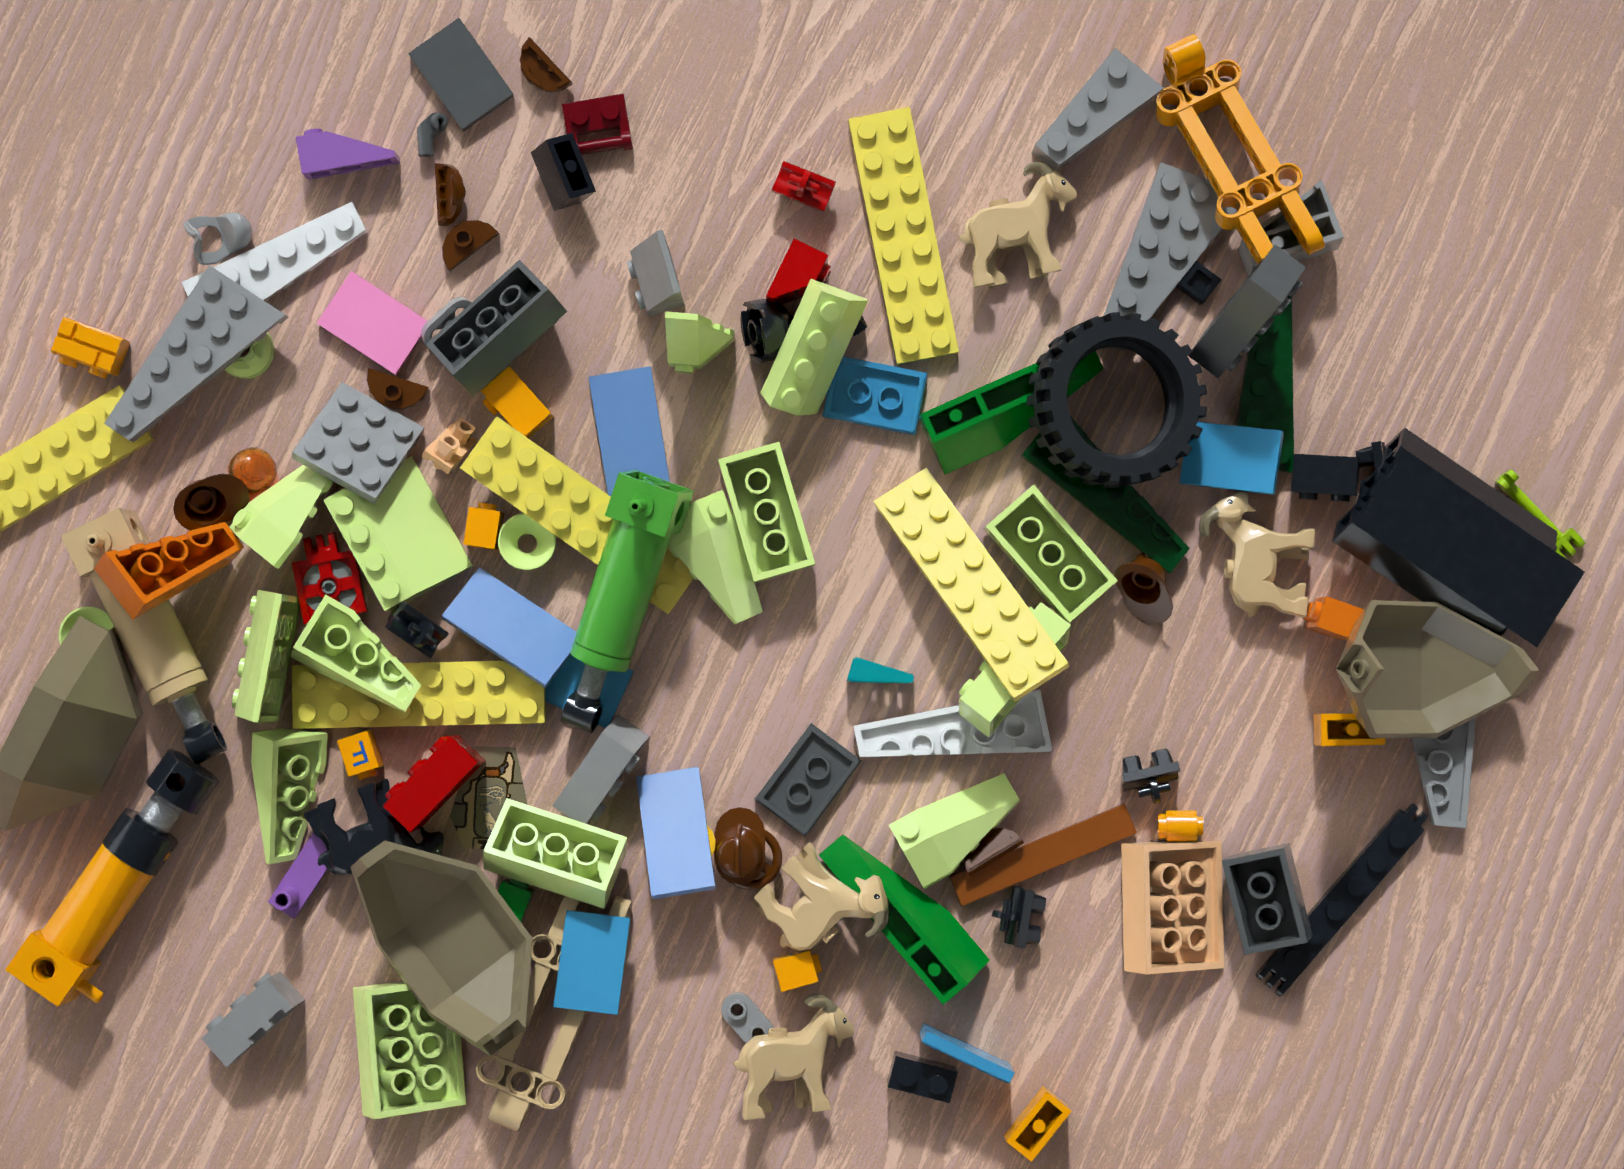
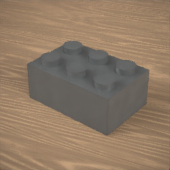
[1222,843,1313,955]

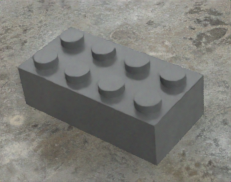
[1188,244,1306,378]
[426,260,568,397]

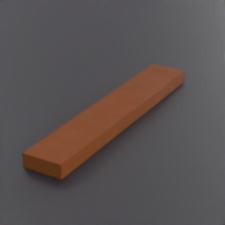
[949,803,1137,906]

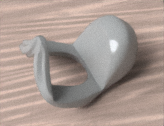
[184,212,252,265]

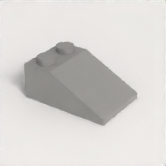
[627,230,685,316]

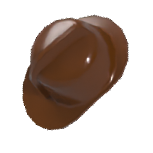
[173,473,250,531]
[1114,553,1173,624]
[714,807,765,885]

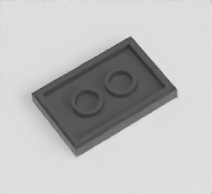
[408,18,514,132]
[755,723,862,837]

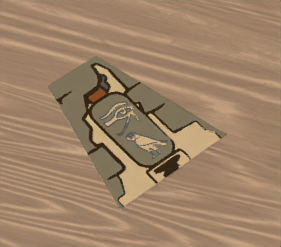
[450,746,528,849]

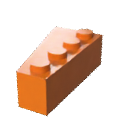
[94,522,244,620]

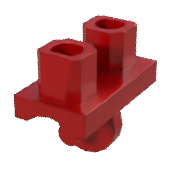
[772,161,836,212]

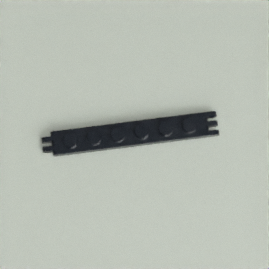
[1255,803,1428,997]

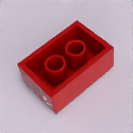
[383,735,486,833]

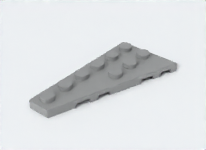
[1103,162,1236,350]
[104,265,289,442]
[1411,718,1476,828]

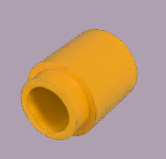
[1157,810,1203,842]

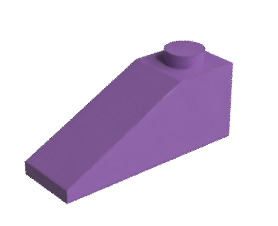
[296,129,400,180]

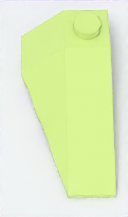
[665,311,735,374]
[229,465,334,569]
[668,490,763,625]
[290,595,421,713]
[251,729,328,864]
[889,773,1020,889]

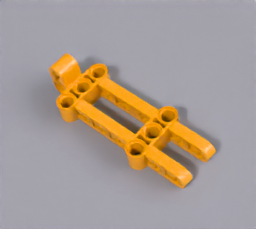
[1155,34,1325,265]

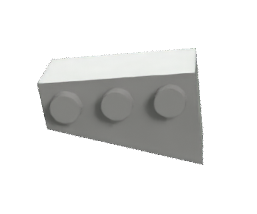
[1238,180,1344,276]
[553,715,649,824]
[201,971,305,1067]

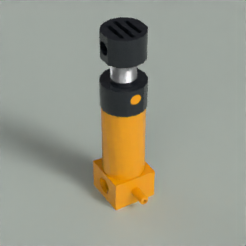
[5,749,219,1007]

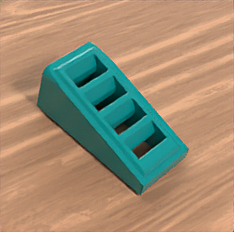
[846,657,914,684]

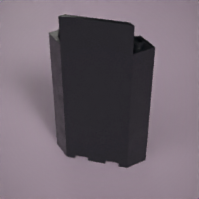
[1332,428,1585,647]

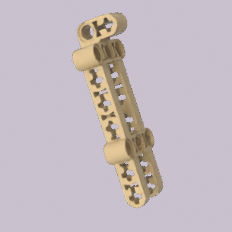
[476,895,632,1132]

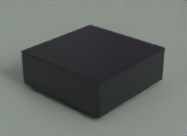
[1176,261,1221,305]

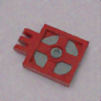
[291,532,368,625]

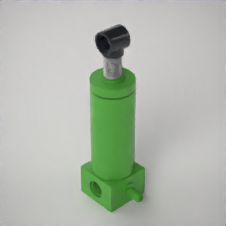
[561,470,694,733]

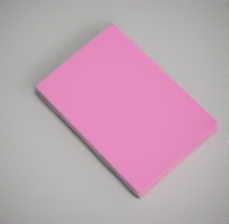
[317,271,428,376]

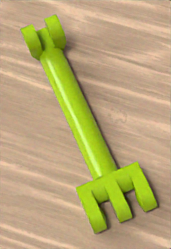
[1495,469,1586,559]

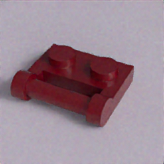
[562,93,633,155]

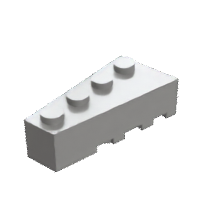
[1032,48,1164,171]

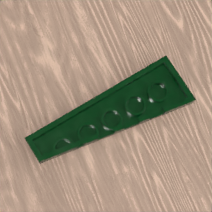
[1236,295,1294,473]
[1021,416,1190,574]

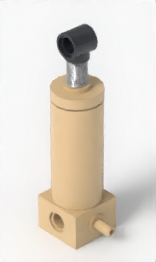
[61,508,227,765]

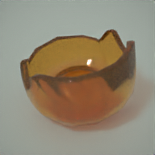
[227,447,277,497]

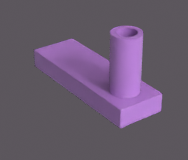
[268,832,328,919]

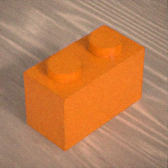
[1303,596,1363,641]

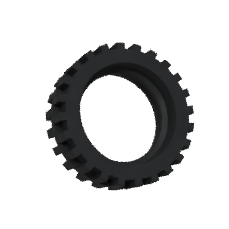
[1027,312,1207,488]

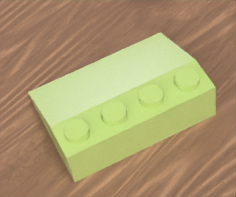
[323,456,473,612]
[232,590,300,723]
[353,982,466,1119]

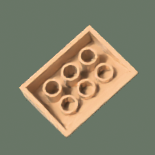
[1121,841,1224,975]

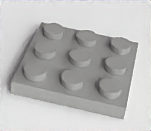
[292,382,424,504]

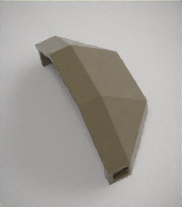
[1336,600,1540,738]
[0,616,143,831]
[350,841,533,1056]

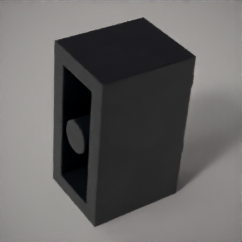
[531,133,596,211]
[1291,454,1360,502]
[887,1051,958,1103]

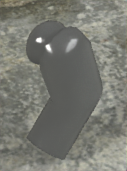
[417,113,448,157]

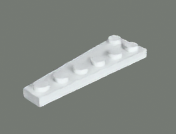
[181,202,367,302]
[853,689,1052,757]

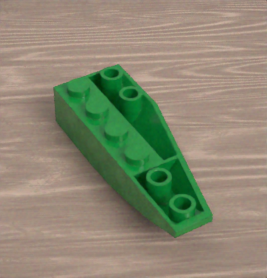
[919,351,1104,475]
[819,834,990,1005]

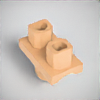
[422,418,478,474]

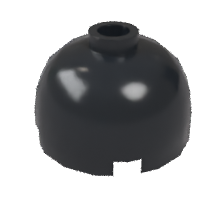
[740,299,794,363]

